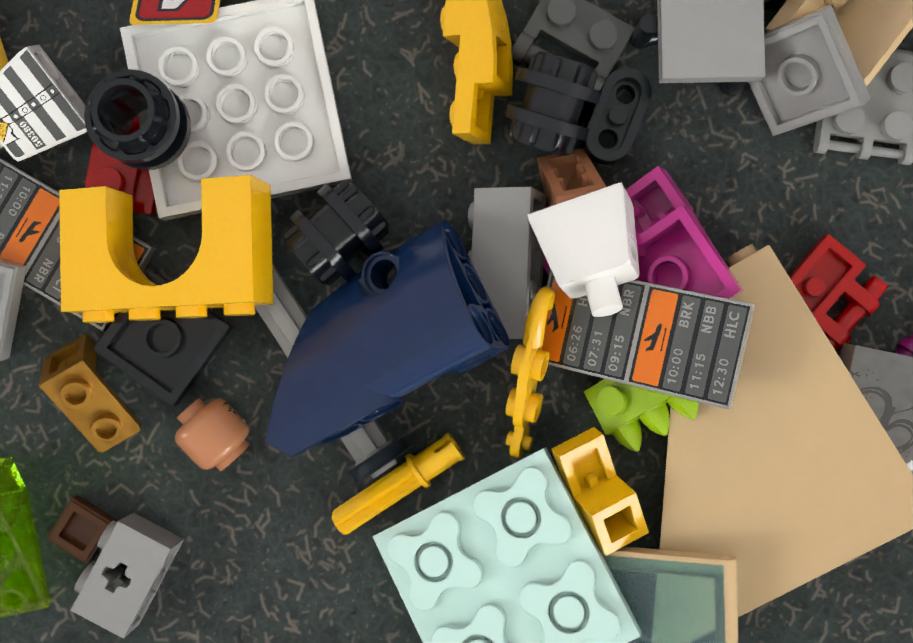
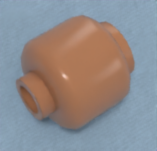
[174,398,250,471]

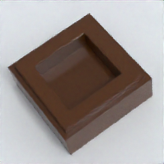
[46,495,118,564]

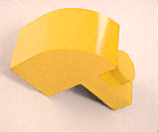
[551,427,649,556]

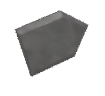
[839,343,913,471]

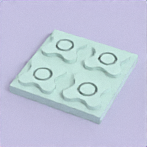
[372,447,642,643]

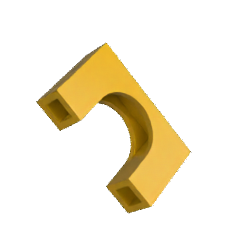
[59,175,274,323]

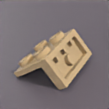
[765,0,913,86]

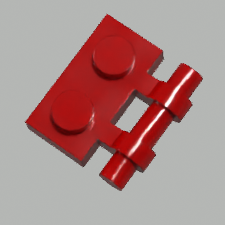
[788,234,888,350]

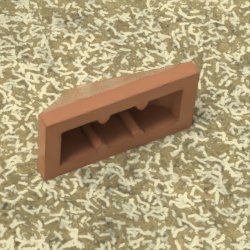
[537,148,606,207]

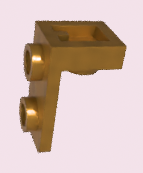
[38,333,140,453]

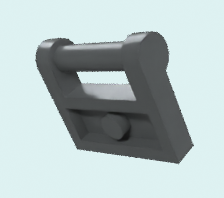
[511,0,635,104]

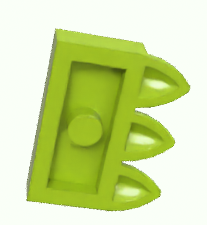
[584,379,699,452]

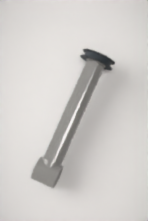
[255,251,413,487]

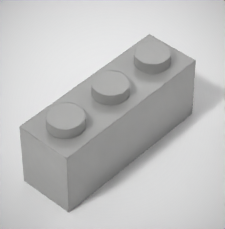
[468,187,546,339]

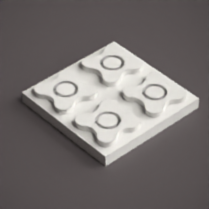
[120,0,353,221]

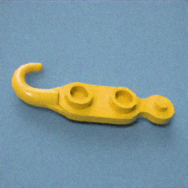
[505,286,555,459]

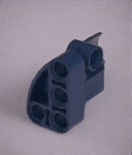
[265,220,511,456]

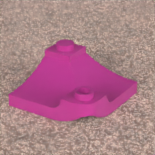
[543,166,744,299]

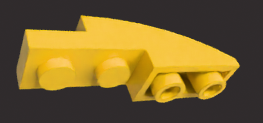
[440,0,513,145]

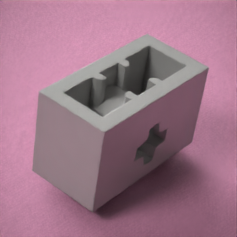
[70,513,184,639]

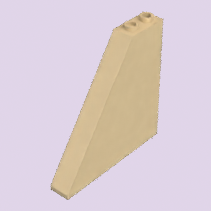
[652,244,913,643]

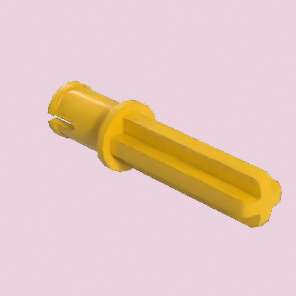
[331,432,465,535]

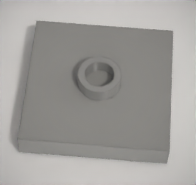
[748,4,871,136]

